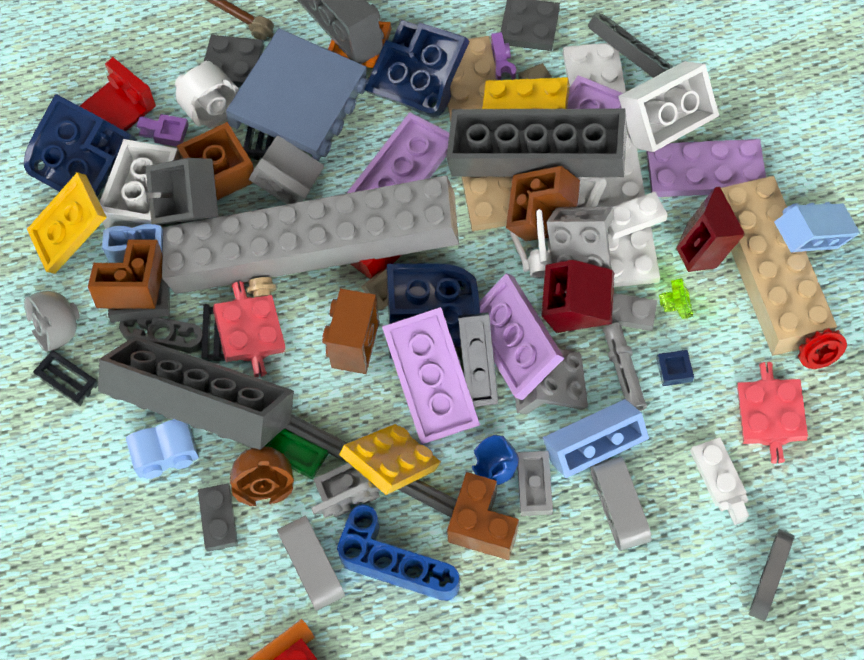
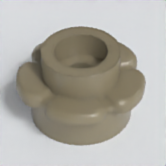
[248,16,274,40]

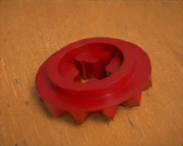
[797,328,847,369]

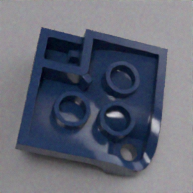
[364,20,470,117]
[24,94,137,197]
[386,263,480,359]

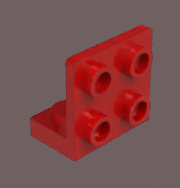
[80,57,156,131]

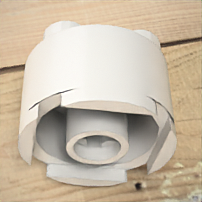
[175,61,239,128]

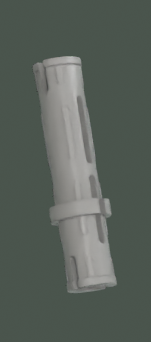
[603,323,647,411]

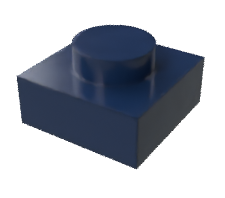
[656,350,694,386]

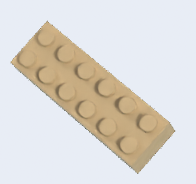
[721,176,837,356]

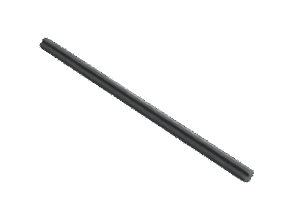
[150,341,457,517]

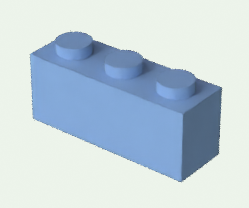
[774,202,860,253]
[543,399,649,478]

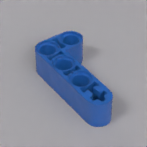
[337,504,460,601]

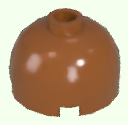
[230,446,294,506]

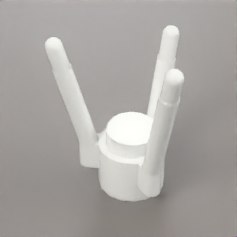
[510,209,552,278]

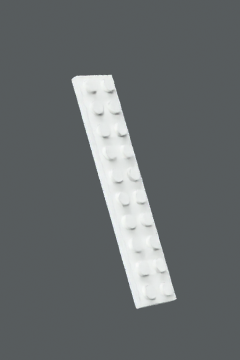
[563,43,660,287]

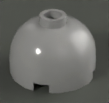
[24,291,80,352]

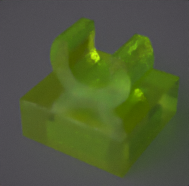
[659,278,694,319]

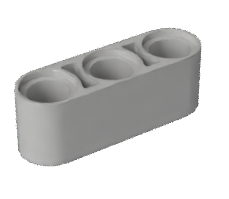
[590,457,652,551]
[277,515,346,611]

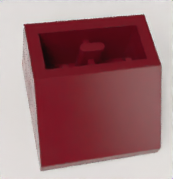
[676,186,745,272]
[541,260,615,333]

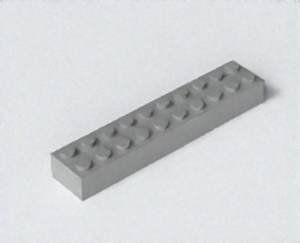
[162,175,459,294]

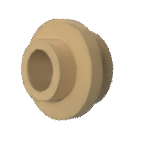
[247,277,277,298]

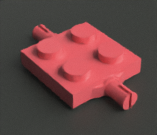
[213,281,286,377]
[737,362,808,464]

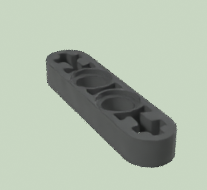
[588,13,673,78]

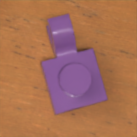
[491,32,516,80]
[136,114,189,147]

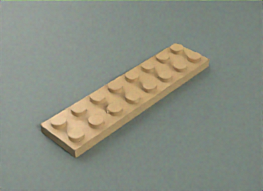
[447,36,513,231]

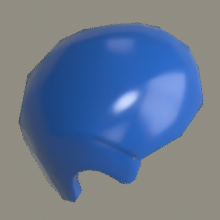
[472,435,519,486]

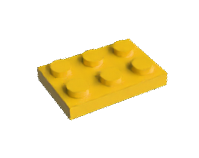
[482,77,570,109]
[27,172,107,274]
[339,424,441,495]

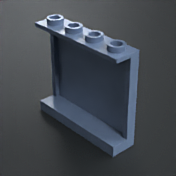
[226,28,369,161]

